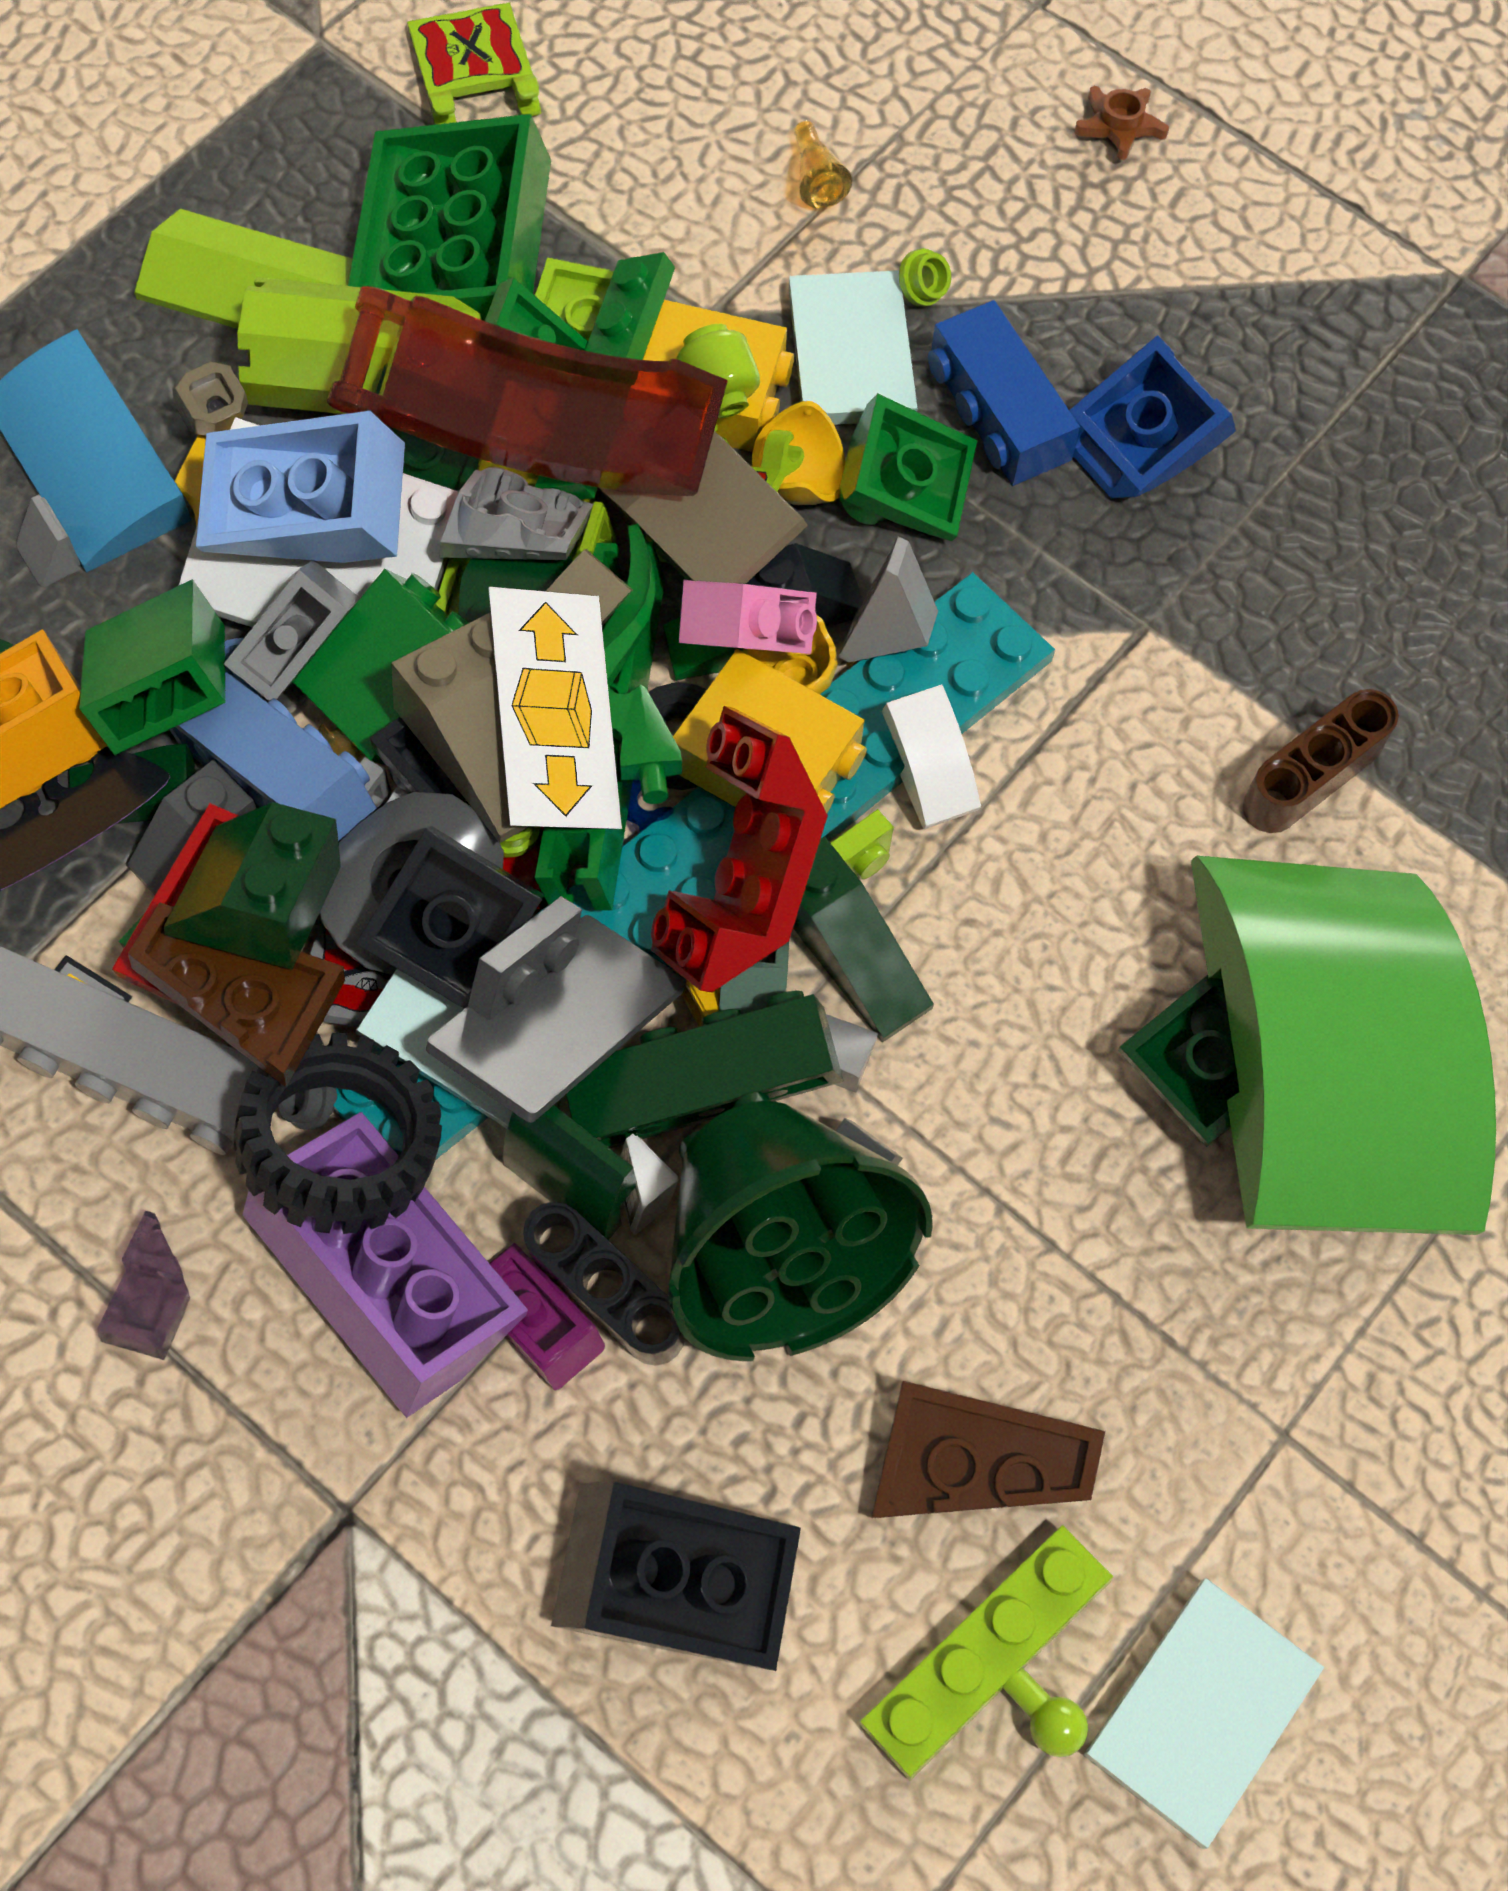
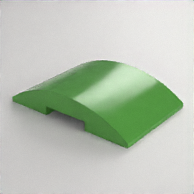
[1191,855,1496,1235]

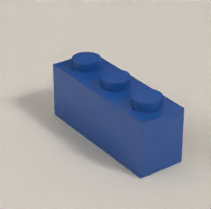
[928,300,1080,486]

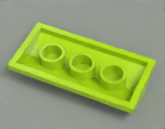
[134,209,353,329]

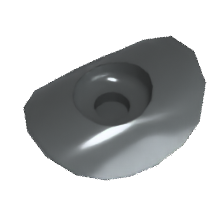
[320,792,504,975]

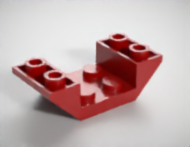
[651,706,828,993]

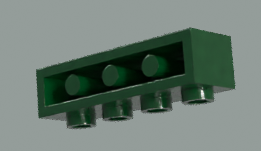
[566,991,844,1148]

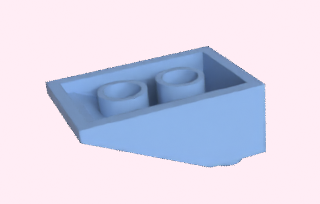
[196,411,405,563]

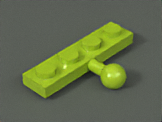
[860,1525,1113,1781]

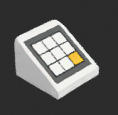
[620,1134,679,1235]

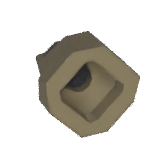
[172,361,248,436]

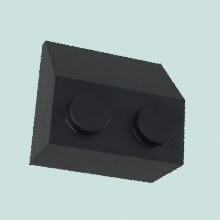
[356,826,544,1009]

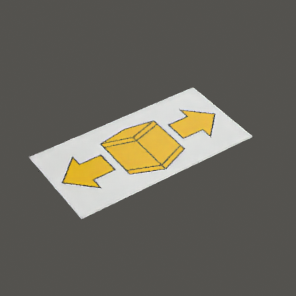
[489,587,622,829]

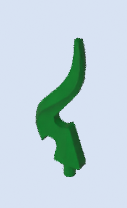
[602,523,682,804]

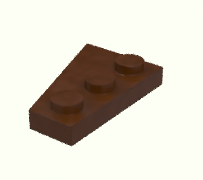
[128,902,345,1087]

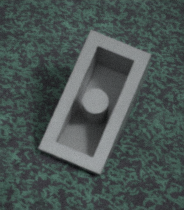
[224,560,360,701]

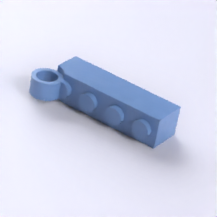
[169,638,377,841]

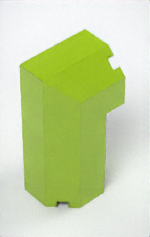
[237,277,492,414]

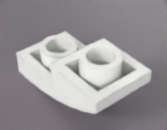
[882,685,981,830]

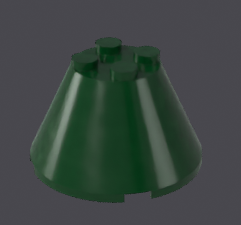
[668,1092,933,1361]

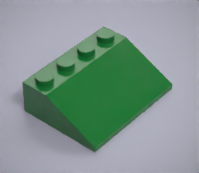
[348,114,551,341]

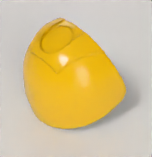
[752,401,846,505]

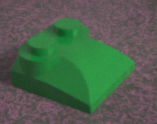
[839,393,977,541]

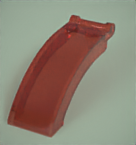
[327,286,728,496]

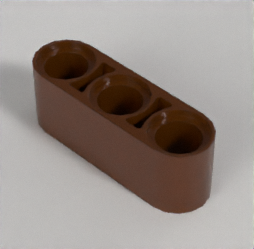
[1243,689,1399,833]

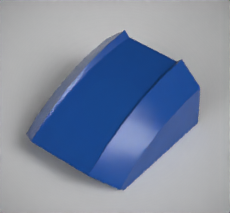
[1069,335,1236,498]

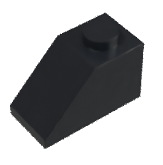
[746,543,863,627]

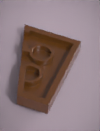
[871,1381,1106,1518]

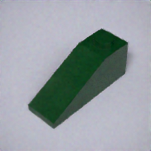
[793,836,934,1043]

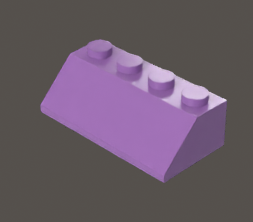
[243,1112,528,1418]

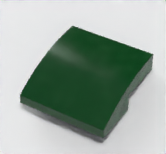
[503,1105,636,1240]

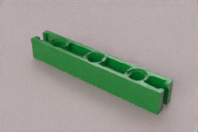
[535,542,665,910]

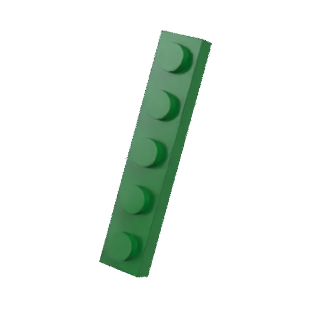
[535,252,676,500]

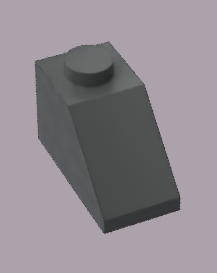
[128,759,257,895]

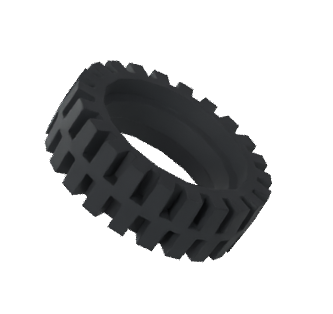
[233,1033,442,1234]

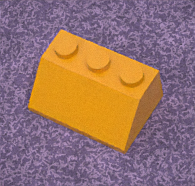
[0,629,107,809]

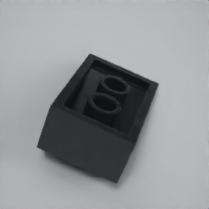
[551,1481,801,1671]

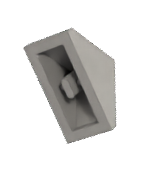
[839,536,938,662]

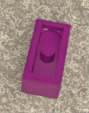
[489,1242,605,1390]

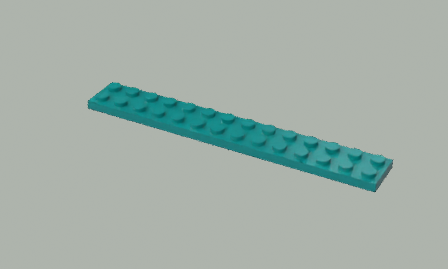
[333,572,1055,1160]

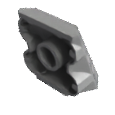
[439,467,593,560]

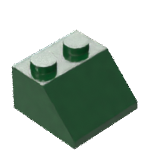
[164,802,341,970]

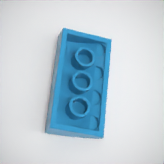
[0,329,192,573]

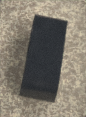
[523,1202,685,1366]

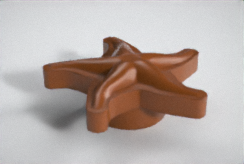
[1074,86,1169,160]

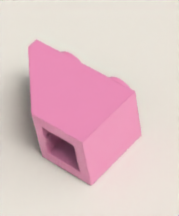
[679,580,817,654]

